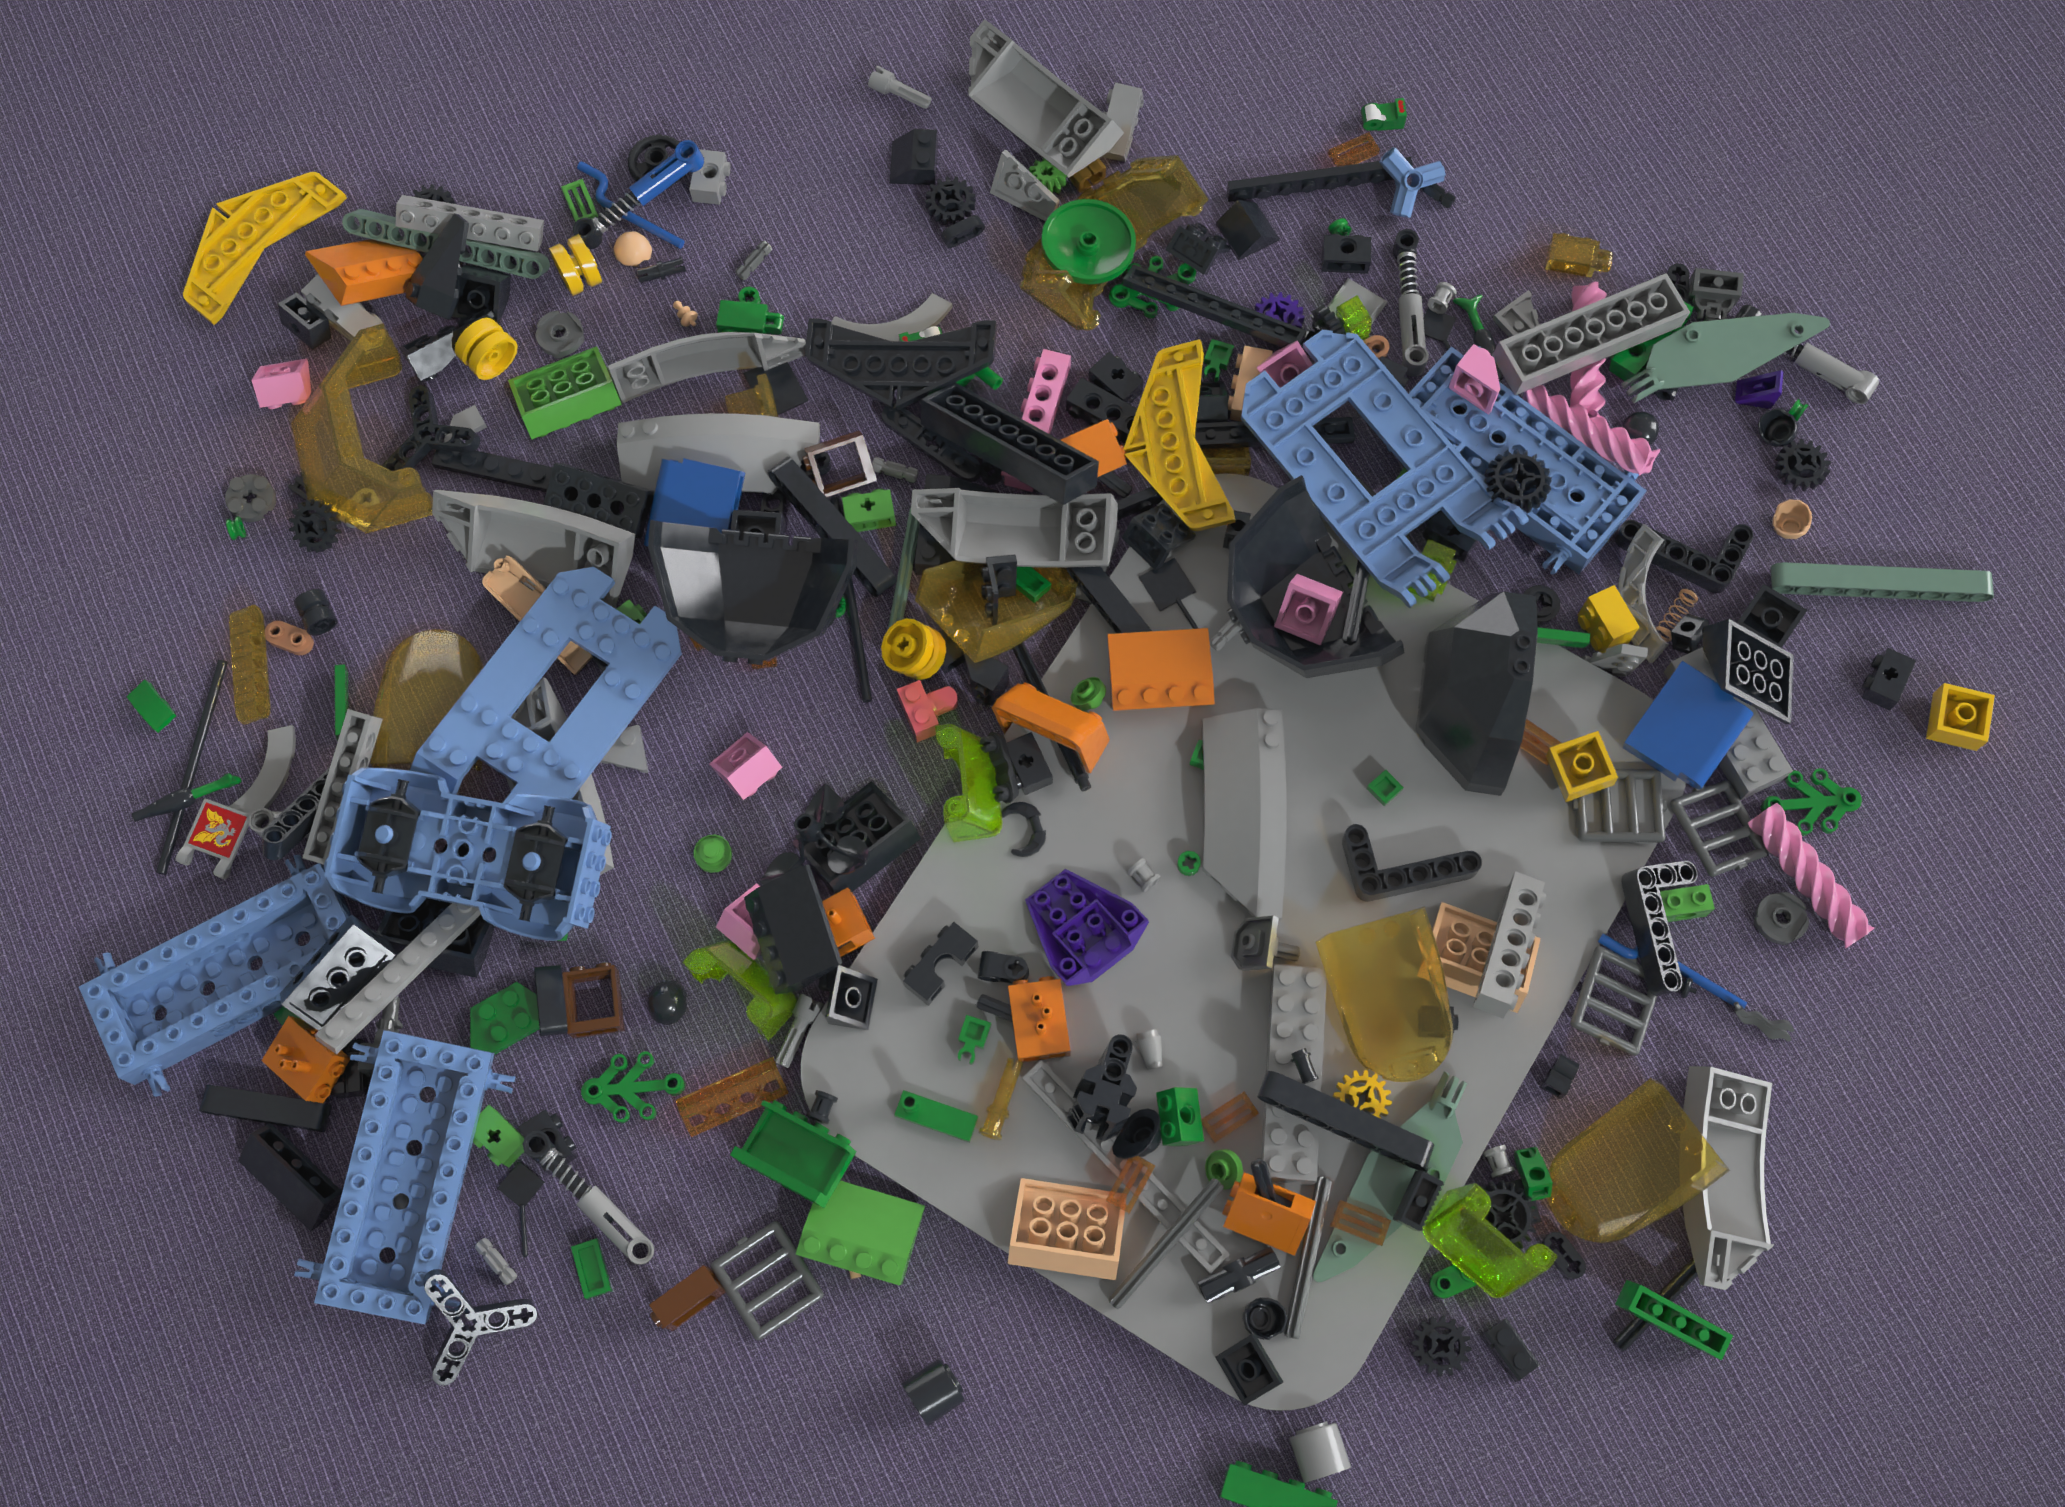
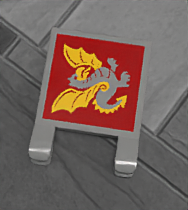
[175,798,250,879]

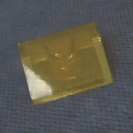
[1201,447,1251,476]

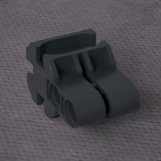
[1067,1034,1137,1141]

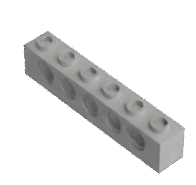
[395,195,544,251]
[302,709,383,864]
[1473,871,1546,1019]

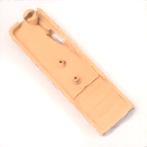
[482,555,592,675]

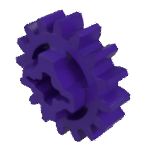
[1254,292,1305,328]

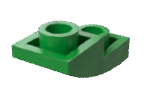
[126,679,176,733]

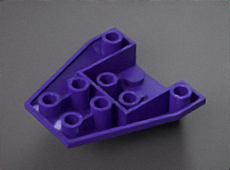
[1025,869,1149,986]

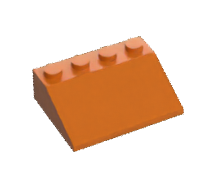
[305,239,423,306]
[1107,628,1215,711]

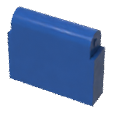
[644,458,746,546]
[1623,661,1754,789]

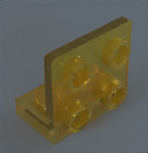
[725,373,778,417]

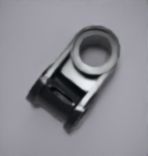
[977,951,1029,984]

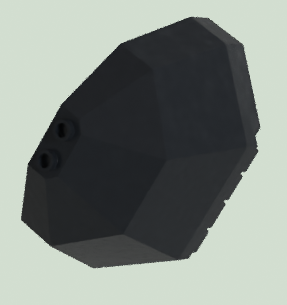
[1227,475,1405,678]
[648,520,859,665]
[1416,592,1538,796]

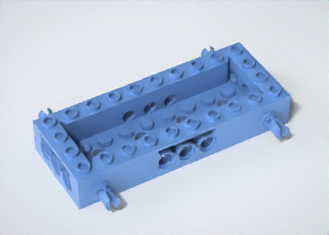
[1387,346,1647,575]
[79,855,360,1097]
[294,1030,516,1324]

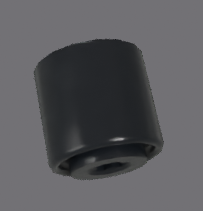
[901,1359,965,1426]

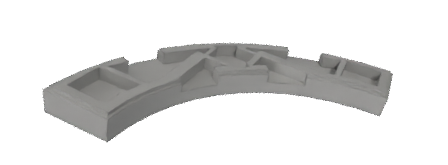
[831,293,953,341]
[1618,524,1669,663]
[228,725,296,814]

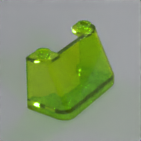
[935,724,1003,842]
[682,940,797,1041]
[1423,1183,1558,1298]

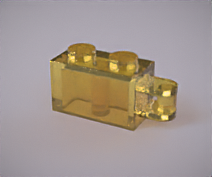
[1545,233,1613,278]

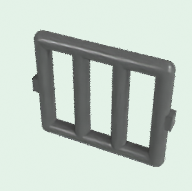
[1572,769,1667,843]
[1670,780,1769,877]
[1570,946,1658,1056]
[711,1221,824,1341]

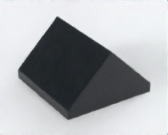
[1216,200,1279,260]
[825,965,878,1030]
[1215,1332,1283,1406]

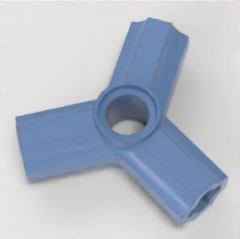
[1379,147,1446,218]

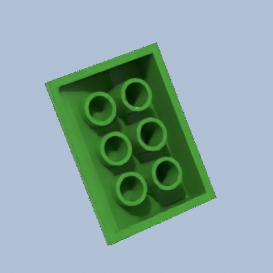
[508,346,622,439]
[796,1181,925,1286]

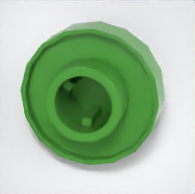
[1070,677,1106,711]
[694,834,732,873]
[1205,1149,1243,1190]

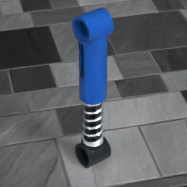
[573,140,704,249]

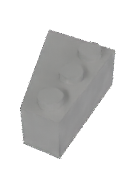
[1101,83,1144,162]
[301,274,386,353]

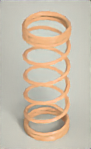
[1656,589,1698,642]

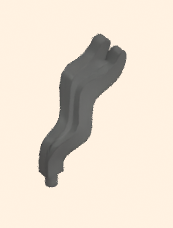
[1733,1002,1794,1042]

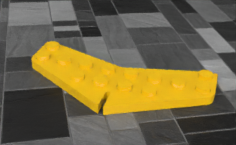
[183,172,347,325]
[1123,339,1236,531]

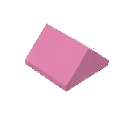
[1257,341,1313,388]

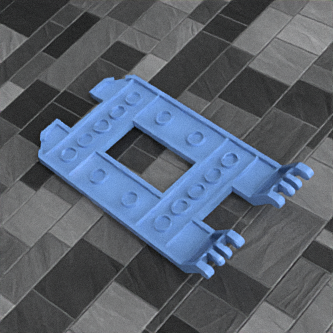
[1241,330,1529,608]
[410,567,682,858]

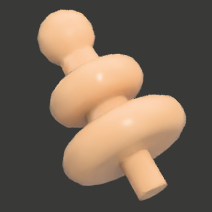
[673,301,698,327]

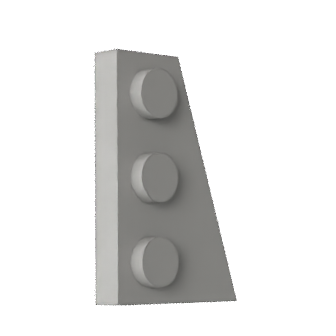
[990,150,1060,221]

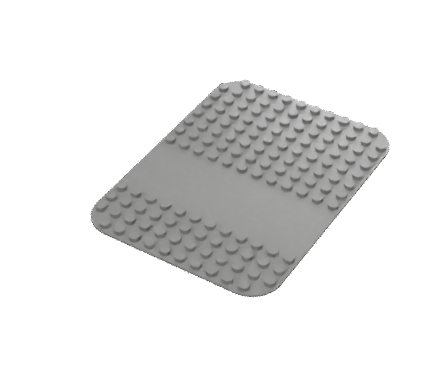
[801,474,1686,1411]

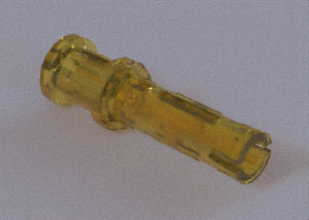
[978,1058,1023,1140]

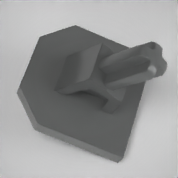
[1231,915,1300,971]

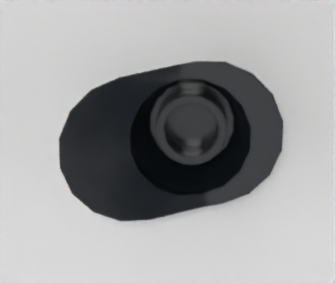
[1112,1108,1162,1159]

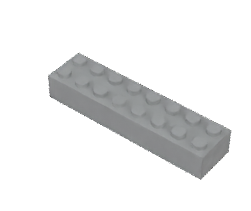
[1492,273,1690,395]
[1261,964,1327,1185]

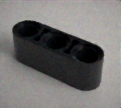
[534,965,568,1036]

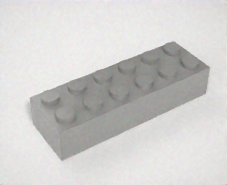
[1664,647,1793,800]

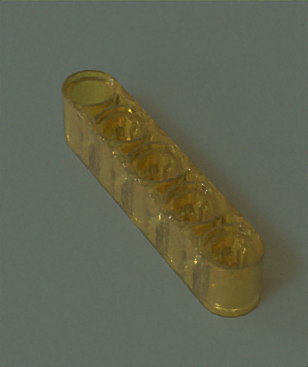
[229,605,270,725]

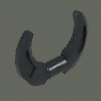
[1000,802,1046,857]

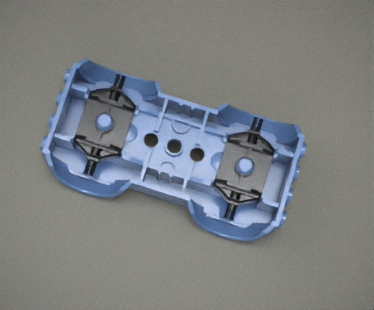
[324,768,612,941]

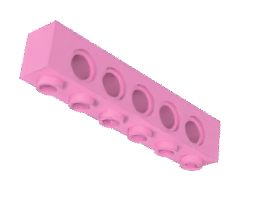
[1001,349,1071,492]

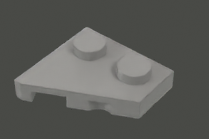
[1493,290,1539,337]

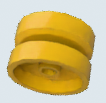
[549,234,602,296]
[455,318,518,380]
[881,618,946,680]

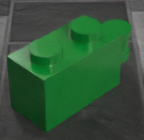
[716,300,784,335]

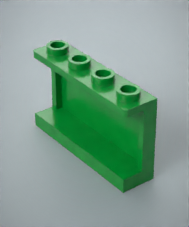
[730,1100,857,1208]

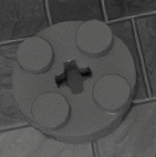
[535,311,585,359]
[225,474,277,522]
[1753,892,1809,945]

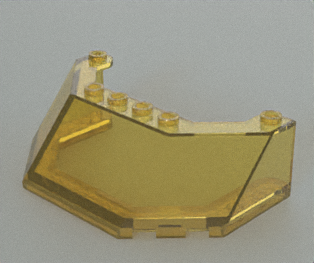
[1019,155,1209,331]
[291,323,433,533]

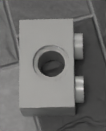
[689,149,731,205]

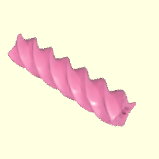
[1570,281,1607,418]
[1523,385,1660,475]
[1748,803,1874,949]

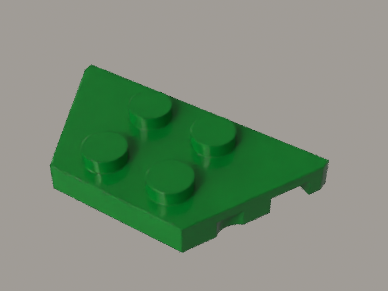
[470,982,540,1055]

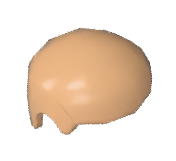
[613,231,652,267]
[1772,499,1812,539]

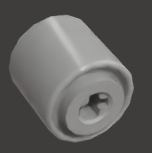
[1289,1421,1351,1483]

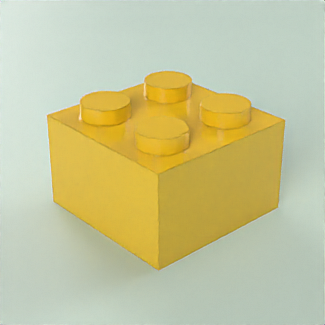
[1577,585,1639,653]
[1926,683,1995,751]
[1546,731,1618,802]

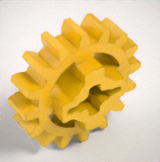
[1333,1070,1392,1119]

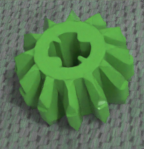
[1029,158,1067,194]

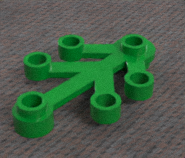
[1109,256,1196,319]
[1761,768,1862,836]
[581,1051,685,1123]

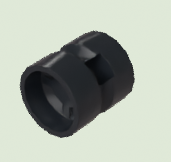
[294,589,338,636]

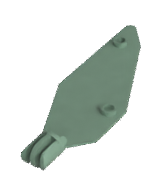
[1621,313,1830,404]
[1313,1071,1468,1282]

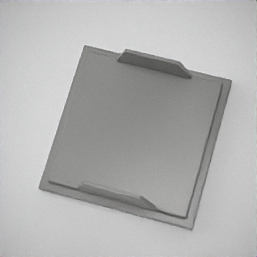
[1328,278,1388,337]

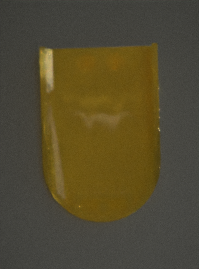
[915,560,1077,663]
[370,629,483,771]
[1315,907,1453,1082]
[1548,1078,1730,1243]

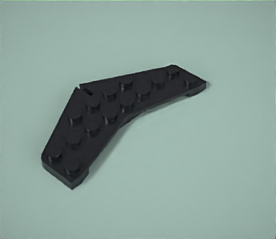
[805,318,997,410]

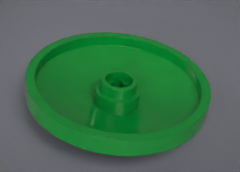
[1041,199,1136,284]

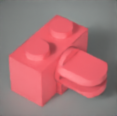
[897,680,958,742]

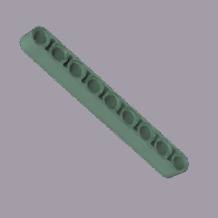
[342,209,550,279]
[1770,562,1994,602]

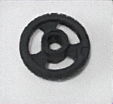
[628,134,682,188]

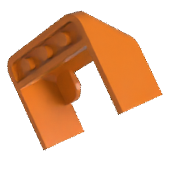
[992,682,1110,774]

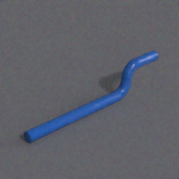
[577,161,685,249]
[1598,934,1747,1009]

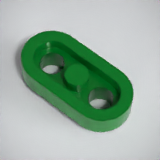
[1429,1259,1482,1299]

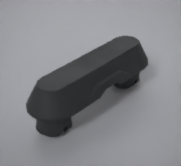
[980,732,1019,804]

